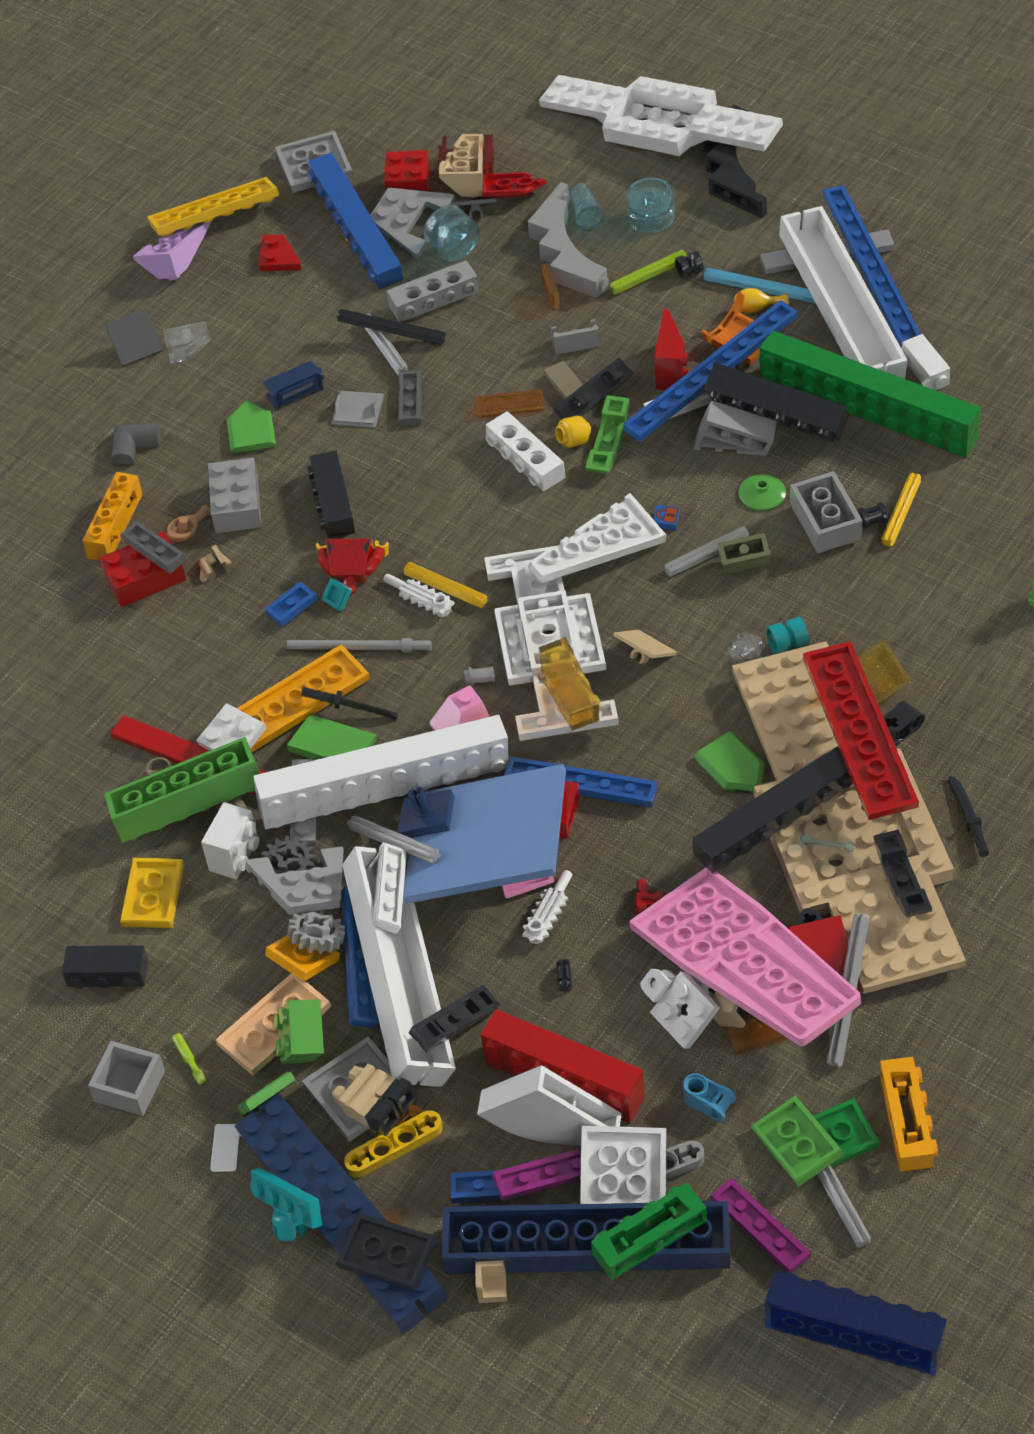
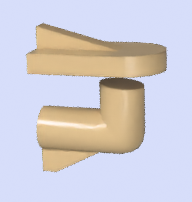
[198,544,233,583]

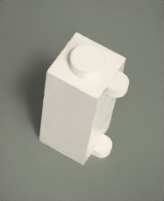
[901,334,950,390]

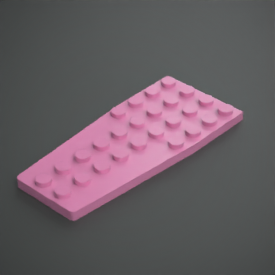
[629,868,861,1046]

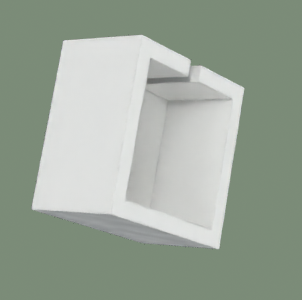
[201,802,259,880]

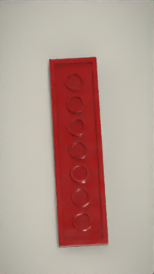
[802,641,919,820]

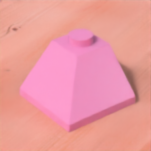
[430,685,490,731]

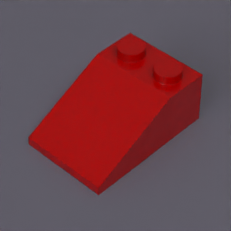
[654,309,689,390]

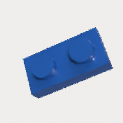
[265,582,317,627]
[450,1170,501,1203]

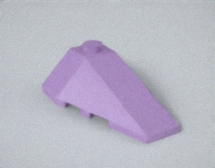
[133,221,211,281]

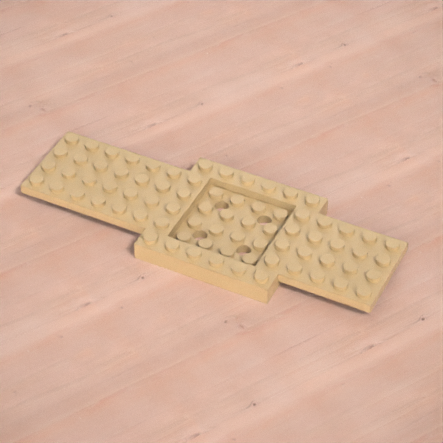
[732,641,966,994]

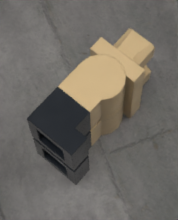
[332,1064,417,1137]

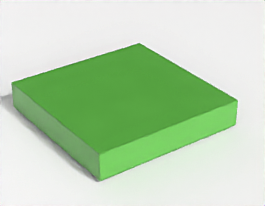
[237,1072,296,1115]

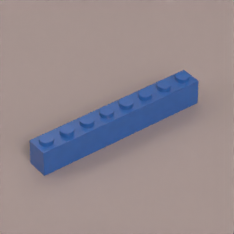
[307,153,403,289]

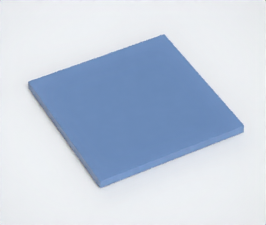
[403,764,566,904]

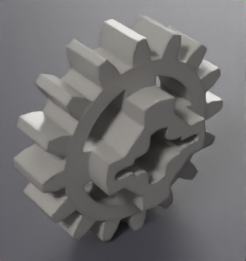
[287,910,345,954]

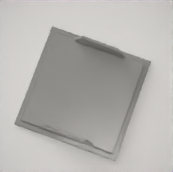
[331,391,384,428]

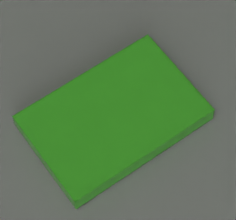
[287,714,377,760]
[750,1095,844,1187]

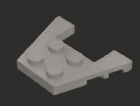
[370,188,455,260]
[245,846,344,915]

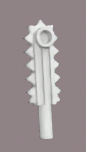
[383,573,455,617]
[522,870,572,944]

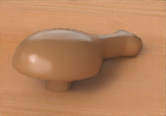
[166,505,211,542]

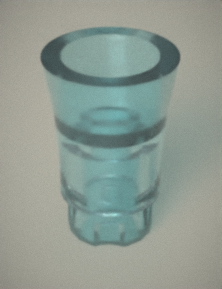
[570,183,605,230]

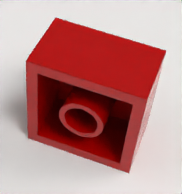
[384,150,430,192]

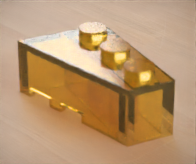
[539,637,601,731]

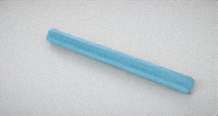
[704,268,816,304]

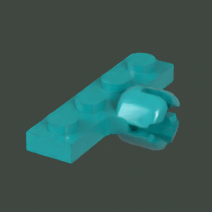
[250,1168,322,1242]

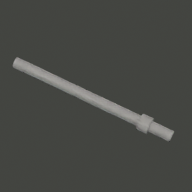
[287,638,432,653]

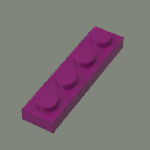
[492,1149,581,1202]
[711,1178,811,1275]

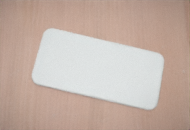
[210,1124,240,1172]

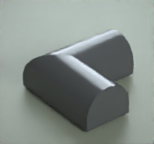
[111,423,161,466]

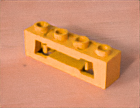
[82,472,143,561]
[880,1057,938,1172]

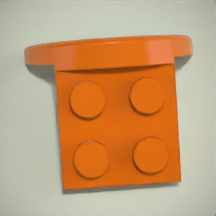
[701,292,760,366]

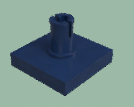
[398,787,455,838]

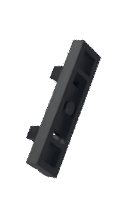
[553,357,634,420]
[408,985,500,1052]

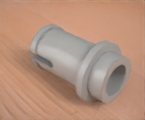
[464,666,495,686]

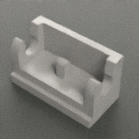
[551,319,600,355]

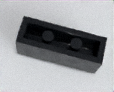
[62,945,148,988]

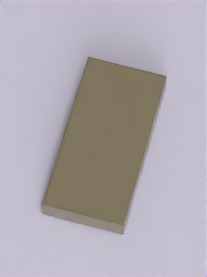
[544,361,583,399]

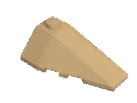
[439,134,483,198]

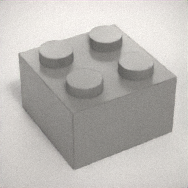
[88,1041,165,1116]

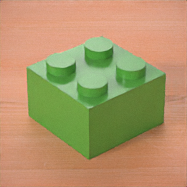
[274,999,324,1064]

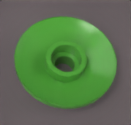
[739,474,786,511]

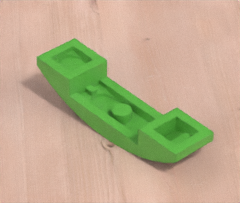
[585,395,629,474]

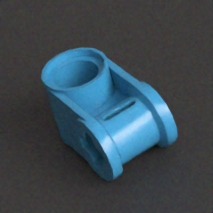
[683,1073,737,1122]

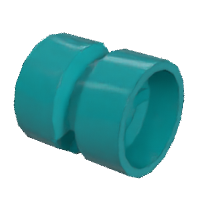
[766,616,810,655]

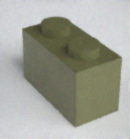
[718,533,770,575]

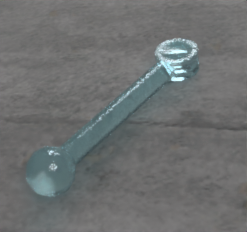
[800,835,855,853]

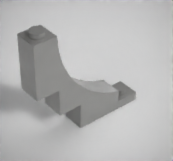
[528,182,609,298]

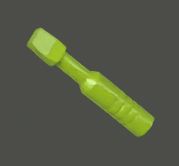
[172,1033,206,1085]

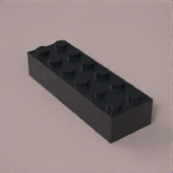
[704,362,850,442]

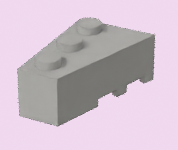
[693,401,777,456]

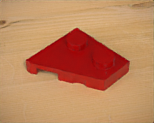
[259,234,302,272]

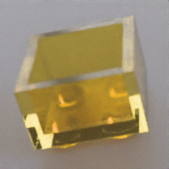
[858,639,912,704]

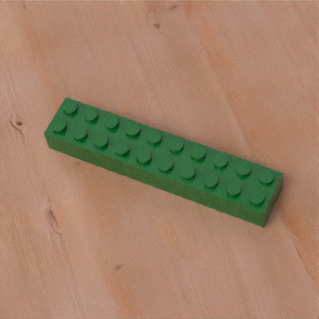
[759,330,981,458]

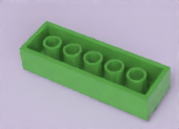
[104,737,260,843]

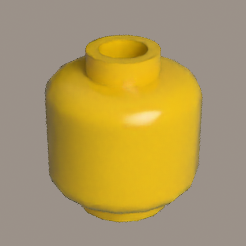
[555,416,591,448]

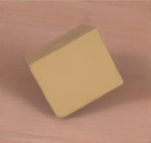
[712,992,746,1028]
[475,1260,507,1303]

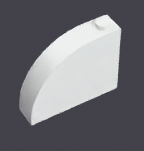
[477,1065,622,1146]

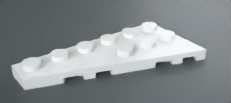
[530,493,666,583]

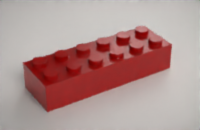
[481,1009,645,1123]

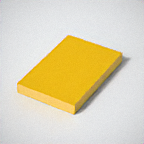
[120,858,184,928]

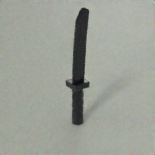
[301,687,398,719]
[948,776,989,857]

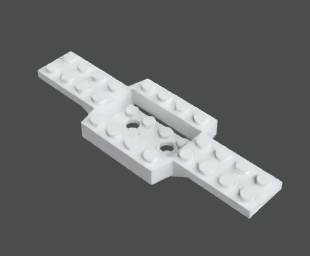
[539,75,783,156]

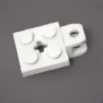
[640,969,720,1049]

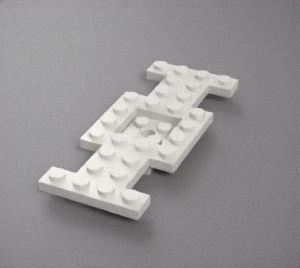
[484,546,619,741]

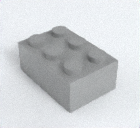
[208,458,262,533]
[790,471,863,553]

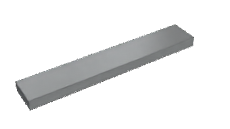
[760,230,894,274]

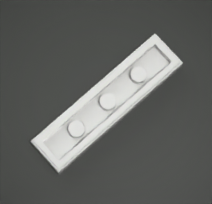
[372,842,407,934]

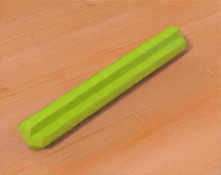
[609,250,687,295]

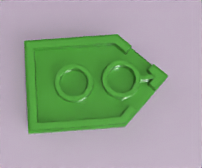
[226,399,276,454]
[694,731,765,794]

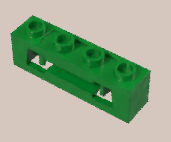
[591,1182,707,1281]

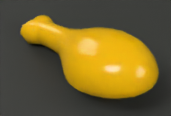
[734,288,789,314]

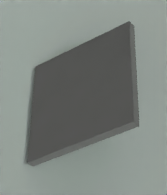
[453,198,497,219]
[105,309,163,366]

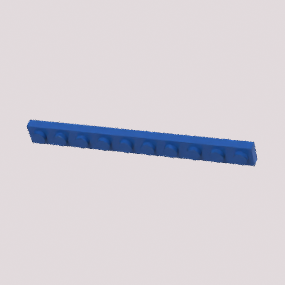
[823,185,921,347]
[623,300,797,442]

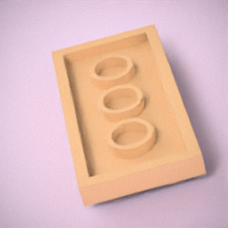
[216,973,331,1076]

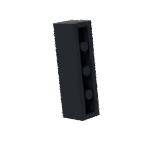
[307,450,355,538]

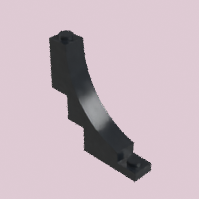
[704,104,767,218]

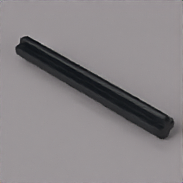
[337,309,446,345]

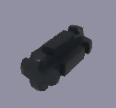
[556,959,572,992]

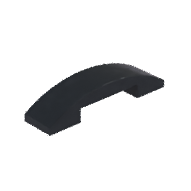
[873,829,932,918]

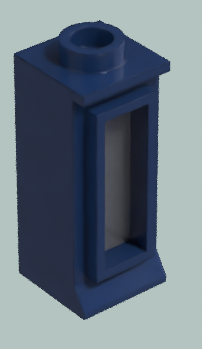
[263,361,325,411]

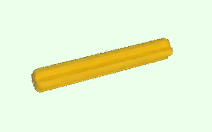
[881,473,921,547]
[403,562,487,608]

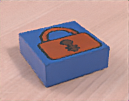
[653,505,680,530]

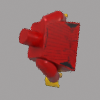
[316,538,389,594]

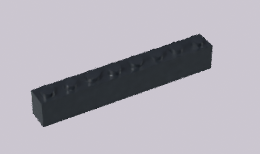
[692,746,853,873]

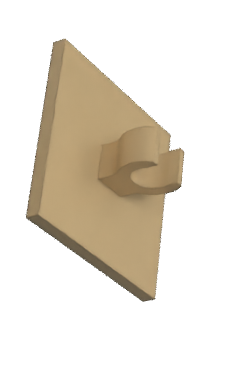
[613,630,677,664]

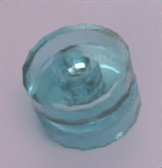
[626,177,675,233]
[424,204,480,262]

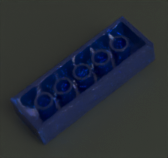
[765,1271,947,1376]

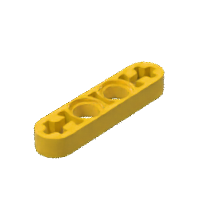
[344,1111,443,1178]

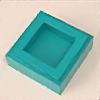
[321,578,352,611]

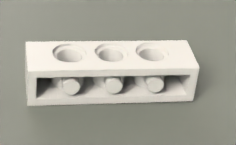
[485,411,565,492]

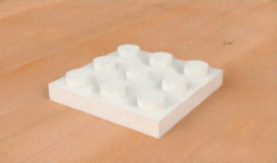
[580,1126,666,1204]

